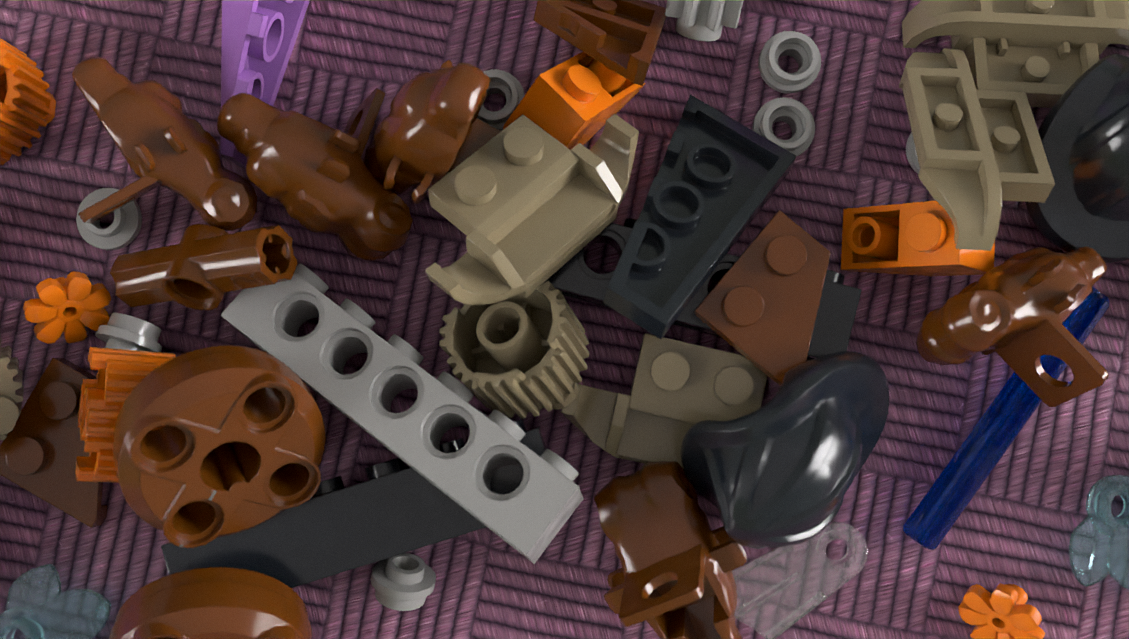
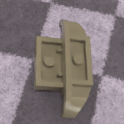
[902,0,1129,108]
[899,48,1055,251]
[425,114,639,305]
[561,333,767,468]

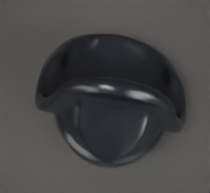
[1025,53,1129,263]
[680,351,890,549]

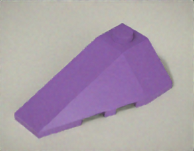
[220,0,310,169]

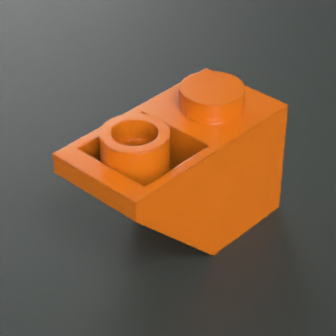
[503,52,645,150]
[841,201,995,276]

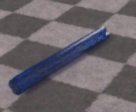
[903,287,1110,550]

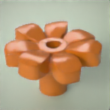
[23,271,111,344]
[958,583,1045,639]

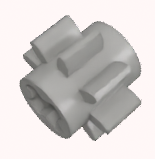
[665,0,744,41]

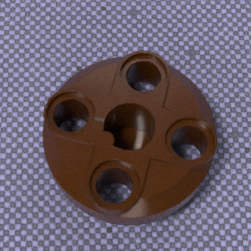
[113,345,326,548]
[109,567,312,639]

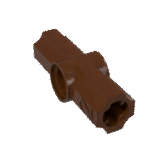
[110,224,297,310]

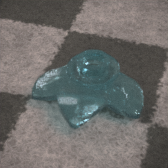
[1069,474,1129,590]
[0,564,111,639]

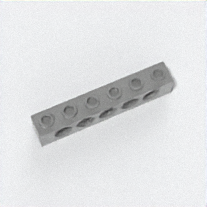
[221,263,584,564]

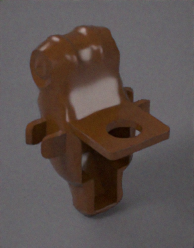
[72,57,257,231]
[364,60,501,204]
[216,88,413,261]
[916,247,1109,407]
[594,461,747,639]

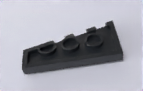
[603,94,797,339]

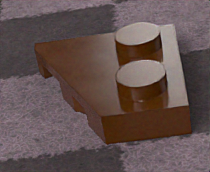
[533,0,667,86]
[692,210,831,386]
[0,358,108,528]

